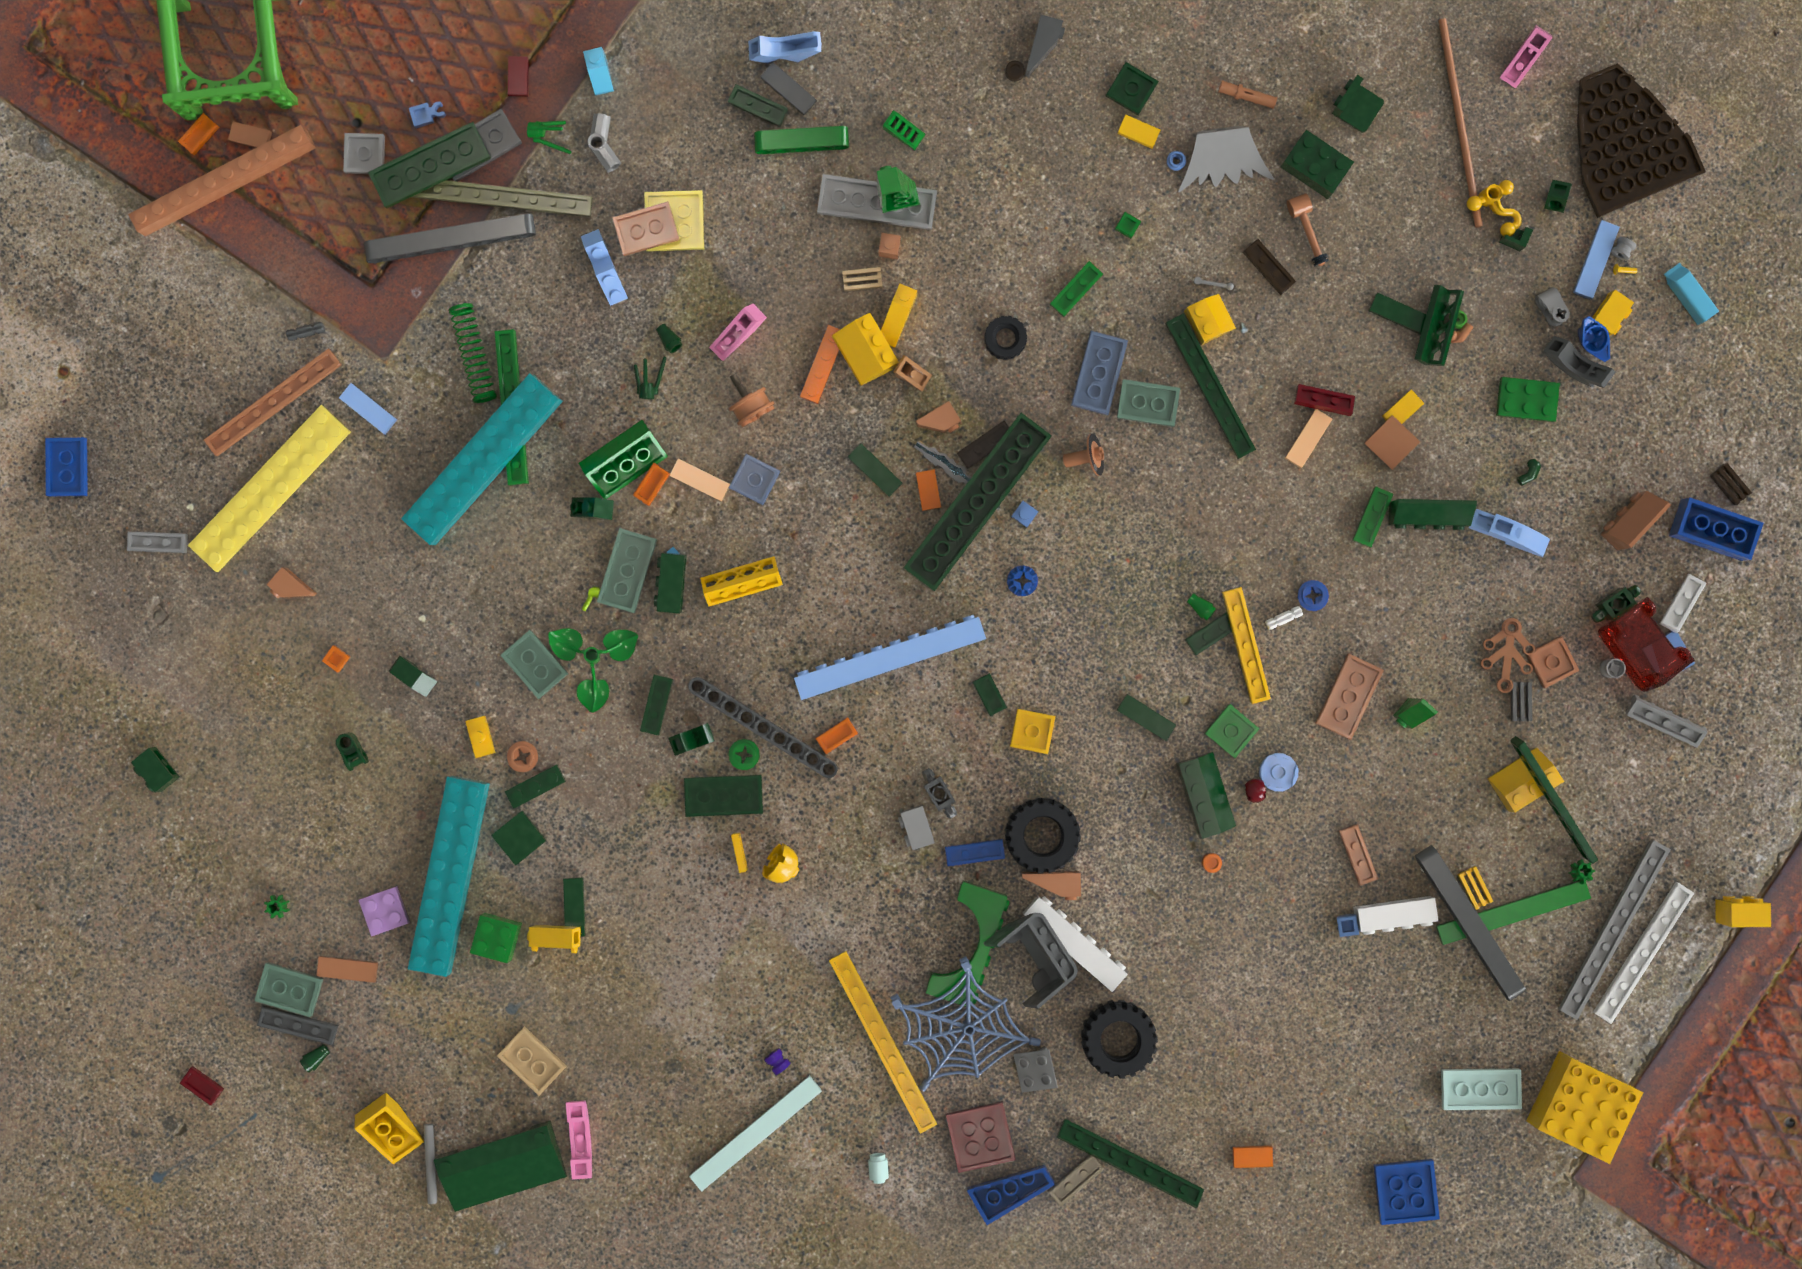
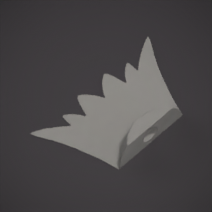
[1178,126,1274,192]

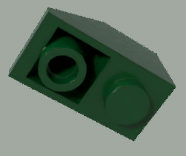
[570,497,614,520]

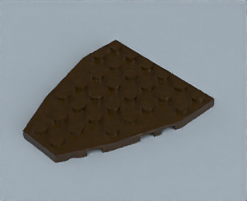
[1577,63,1706,218]

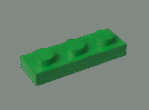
[1050,261,1103,317]
[1352,487,1393,548]

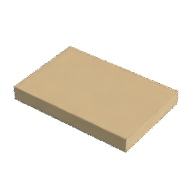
[497,1026,567,1096]

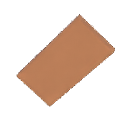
[1315,654,1384,740]

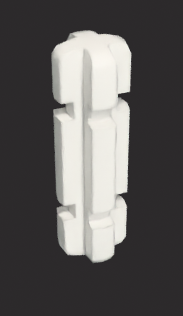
[1265,606,1303,630]

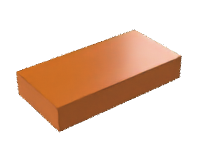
[178,113,220,156]
[633,463,670,506]
[916,469,941,511]
[815,717,858,754]
[1232,1146,1273,1168]

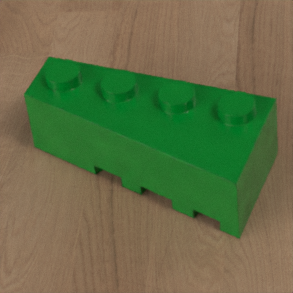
[877,166,920,213]

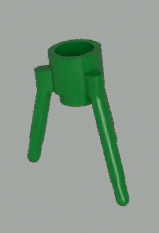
[527,121,571,154]

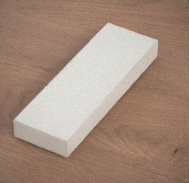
[1659,574,1706,633]

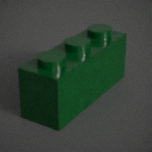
[654,552,687,614]

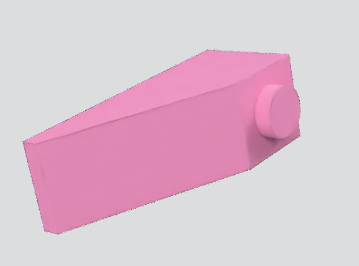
[1500,25,1552,88]
[709,304,767,361]

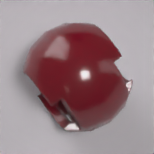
[1245,779,1266,803]

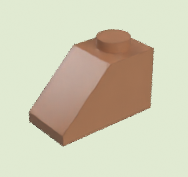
[916,401,961,433]
[267,567,317,598]

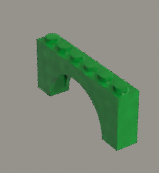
[925,880,1010,1008]

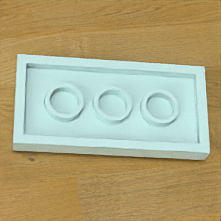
[1441,1068,1522,1110]

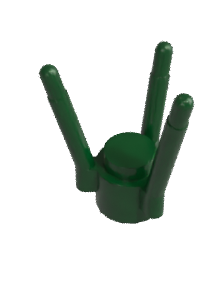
[634,356,667,399]

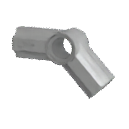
[588,113,621,173]

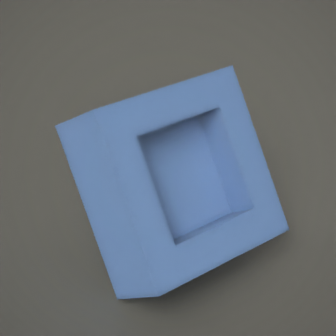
[1011,501,1038,528]

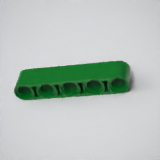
[754,126,849,154]

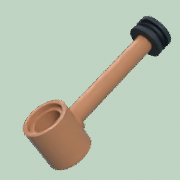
[1287,193,1329,267]

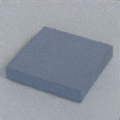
[729,454,781,505]

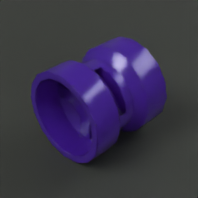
[764,1048,791,1076]

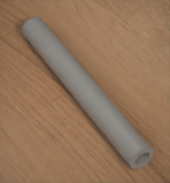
[423,1124,437,1204]

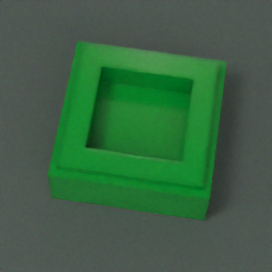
[1115,212,1141,239]

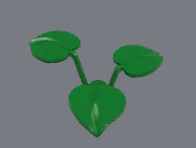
[548,628,638,713]

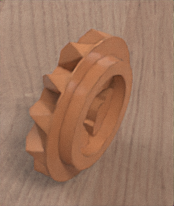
[507,741,539,772]

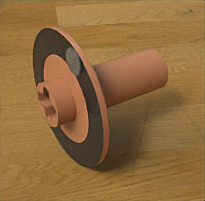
[1063,433,1104,476]

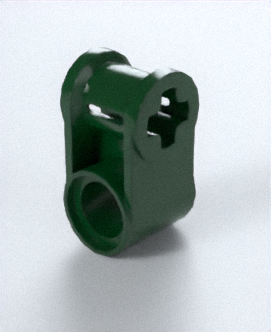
[336,732,369,771]

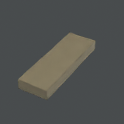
[1048,1154,1105,1207]

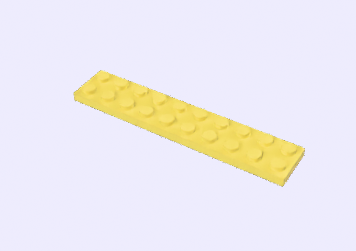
[188,405,351,572]

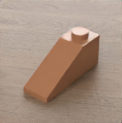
[1021,871,1081,900]

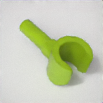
[582,586,601,611]

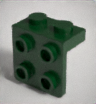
[1332,75,1384,133]

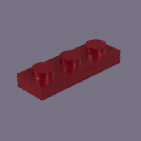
[1294,384,1355,416]

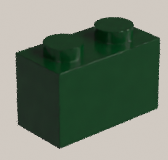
[131,747,180,793]

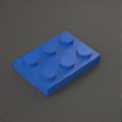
[45,437,88,497]

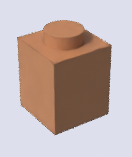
[879,233,901,260]

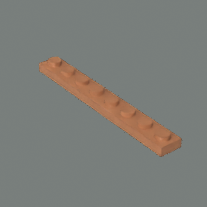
[204,348,342,456]

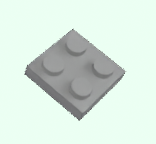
[343,133,385,174]

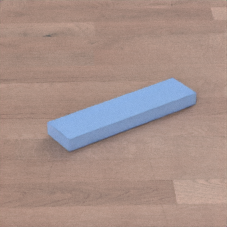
[1573,220,1620,300]

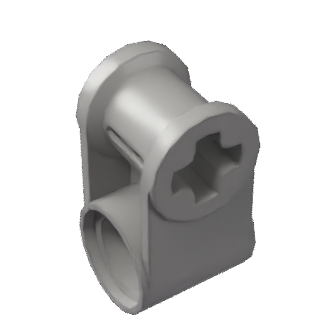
[1535,287,1570,326]

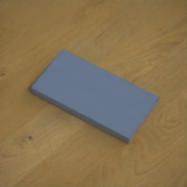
[1071,331,1128,416]

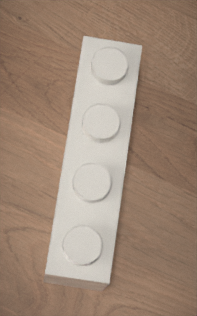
[1353,896,1438,935]

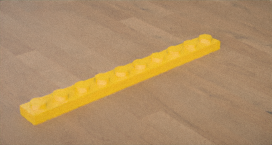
[829,951,937,1134]

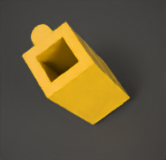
[527,925,580,953]

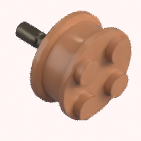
[729,373,775,428]

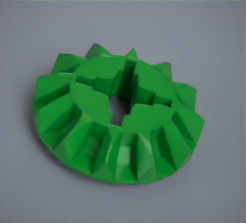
[729,739,760,770]

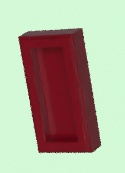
[508,56,529,97]
[179,1066,224,1106]

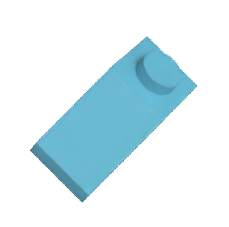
[583,47,614,96]

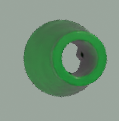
[1187,594,1216,621]

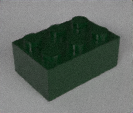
[1280,130,1354,199]

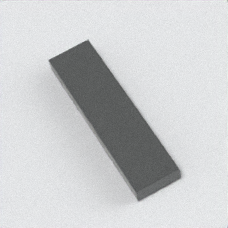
[257,1006,339,1045]

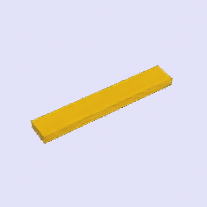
[1222,587,1271,704]

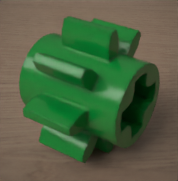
[1568,859,1595,885]
[264,895,290,919]

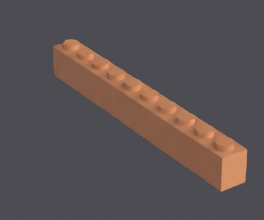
[128,125,316,237]

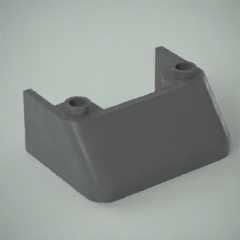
[984,913,1078,1009]

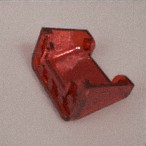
[1598,597,1695,692]

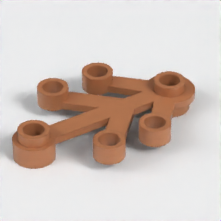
[1480,618,1535,693]

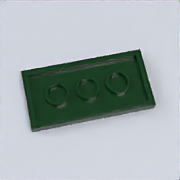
[684,775,763,817]

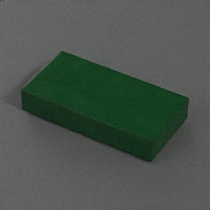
[972,673,1007,716]

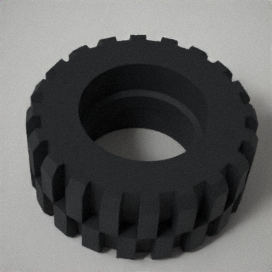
[1005,797,1081,873]
[1081,1000,1158,1079]

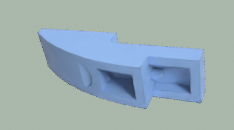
[1469,509,1550,557]

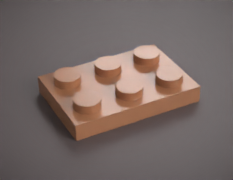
[612,202,680,256]

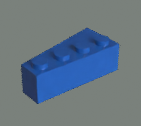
[967,1165,1054,1225]

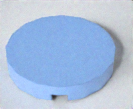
[1259,753,1298,792]

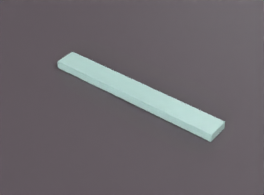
[689,1075,822,1192]

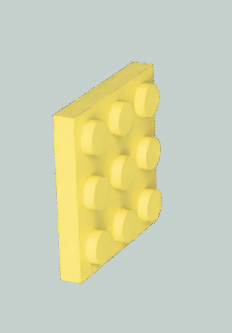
[644,190,705,251]

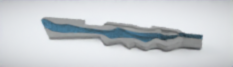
[914,441,1000,510]

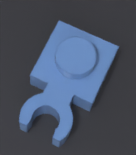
[409,102,446,128]

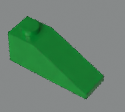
[1393,698,1438,729]

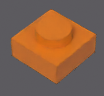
[322,645,350,672]

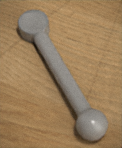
[1194,277,1234,290]

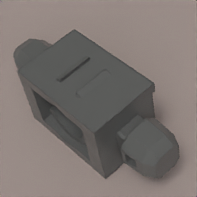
[922,768,957,819]

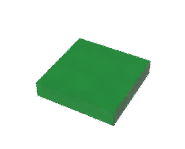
[1204,704,1260,758]

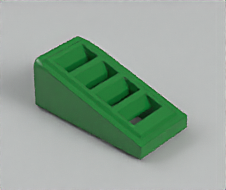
[883,110,926,151]

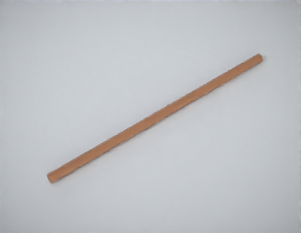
[1438,18,1483,228]

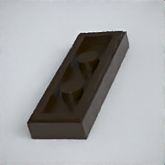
[1242,239,1296,295]
[957,420,1009,469]

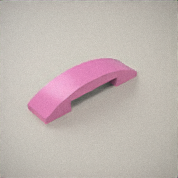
[566,1101,592,1180]

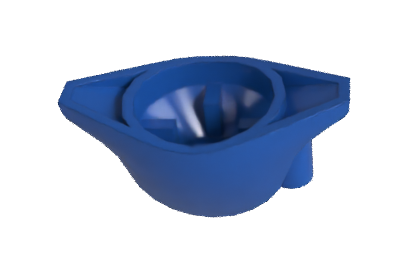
[1578,316,1610,362]

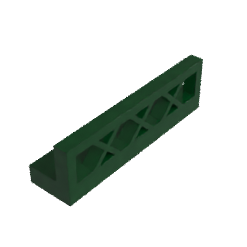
[1414,285,1464,366]

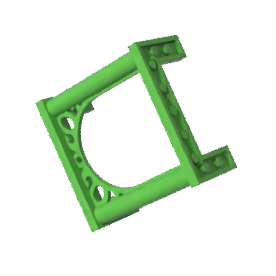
[156,0,298,120]

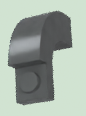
[1543,336,1615,388]

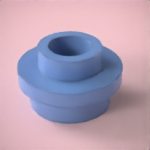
[1166,151,1186,171]

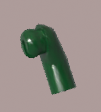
[1517,459,1541,486]

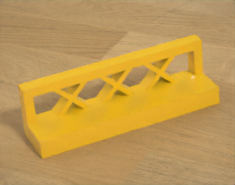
[700,556,783,606]

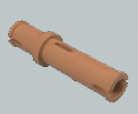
[1218,80,1277,109]

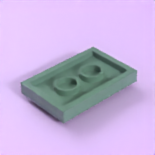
[1117,379,1180,427]
[501,630,569,699]
[254,962,324,1017]

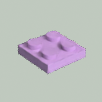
[359,886,410,937]

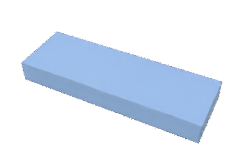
[339,383,397,435]

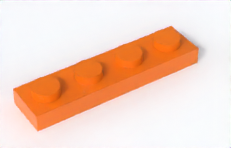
[800,325,841,404]

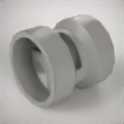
[1600,659,1626,678]

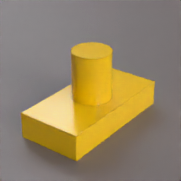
[465,716,496,758]

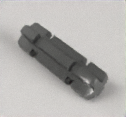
[286,322,325,341]

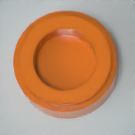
[1202,853,1222,873]

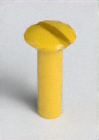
[1613,263,1637,275]

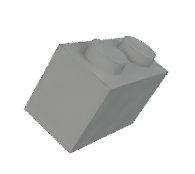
[898,805,935,850]

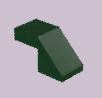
[389,656,437,697]
[668,723,715,756]

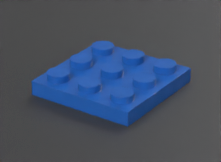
[1374,1159,1440,1225]

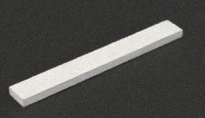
[1593,882,1694,1024]

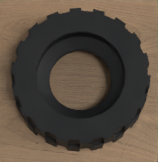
[984,315,1027,360]

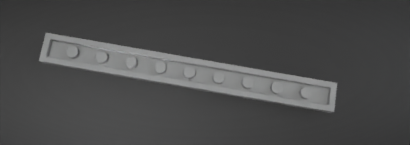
[1558,840,1671,1020]

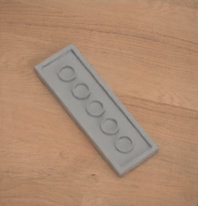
[817,174,937,230]

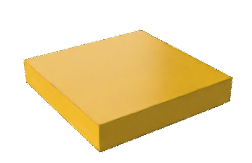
[1010,709,1055,754]

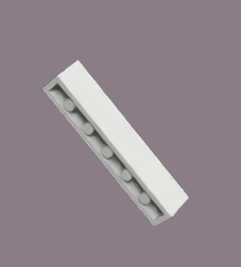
[1023,895,1128,992]

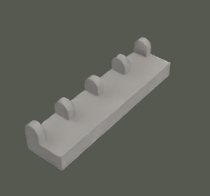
[1626,694,1708,748]

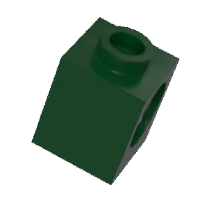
[1544,180,1572,213]

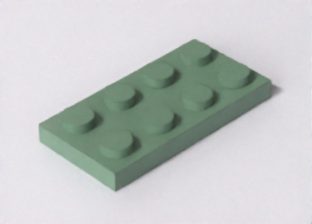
[597,528,657,613]

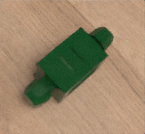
[1591,585,1641,623]

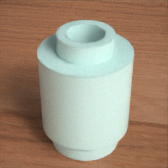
[868,1153,889,1184]

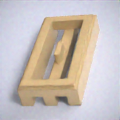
[842,267,883,291]

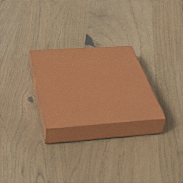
[1364,415,1420,470]
[1526,636,1580,688]

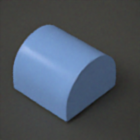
[1337,914,1359,937]

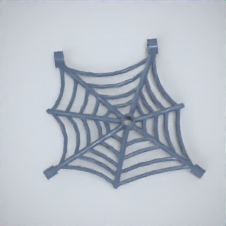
[890,956,1041,1092]

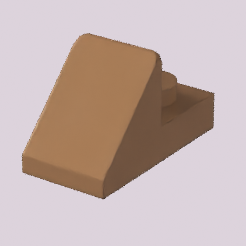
[894,355,932,391]

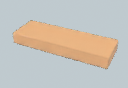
[1285,409,1332,468]
[670,459,730,502]

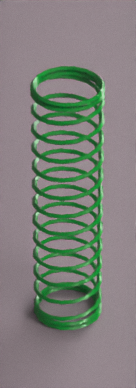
[448,303,497,403]

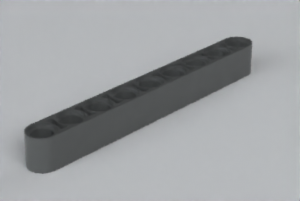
[364,214,536,263]
[688,677,838,778]
[1415,845,1526,1001]

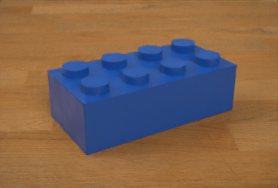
[1669,497,1764,561]

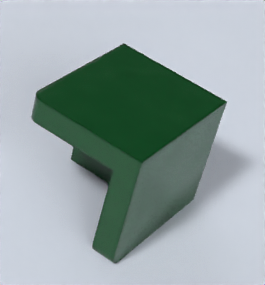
[1499,227,1533,252]

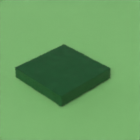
[1106,62,1159,116]
[491,811,547,866]

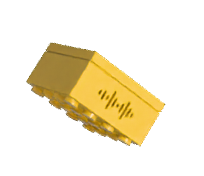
[1526,1051,1644,1164]

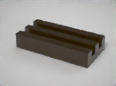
[1710,463,1752,506]

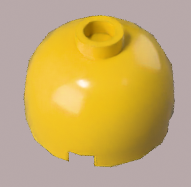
[762,843,799,883]

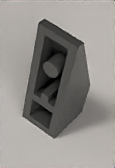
[1025,15,1065,77]

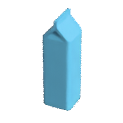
[1664,263,1719,325]

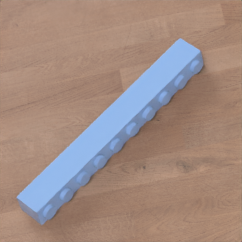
[794,615,986,700]

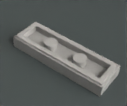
[127,531,188,553]

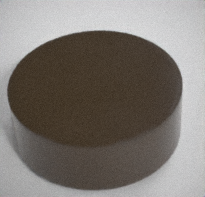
[1005,60,1025,82]

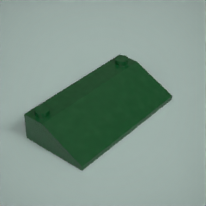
[434,1120,567,1212]

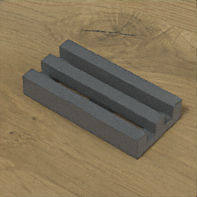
[1511,682,1532,721]

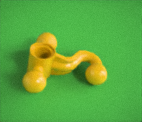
[1466,180,1522,237]

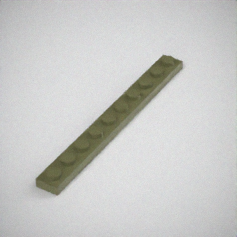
[412,180,593,217]

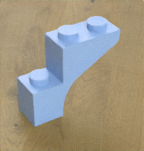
[748,31,821,64]
[581,229,628,306]

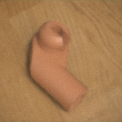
[1451,323,1473,343]

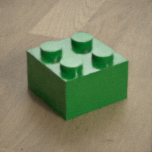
[470,913,522,963]

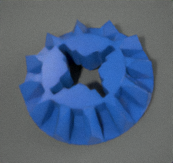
[1007,565,1038,596]
[1297,580,1329,611]

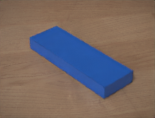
[945,839,1005,866]

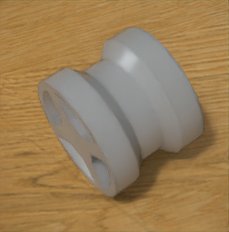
[1611,237,1637,261]

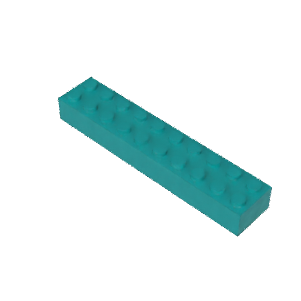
[401,373,563,545]
[408,776,490,977]

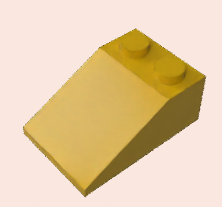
[354,1093,424,1164]

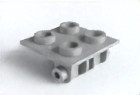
[1013,1047,1058,1092]

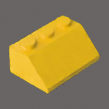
[832,313,899,386]
[1487,748,1565,813]

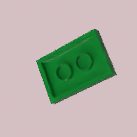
[1496,377,1560,422]

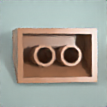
[1601,491,1671,550]

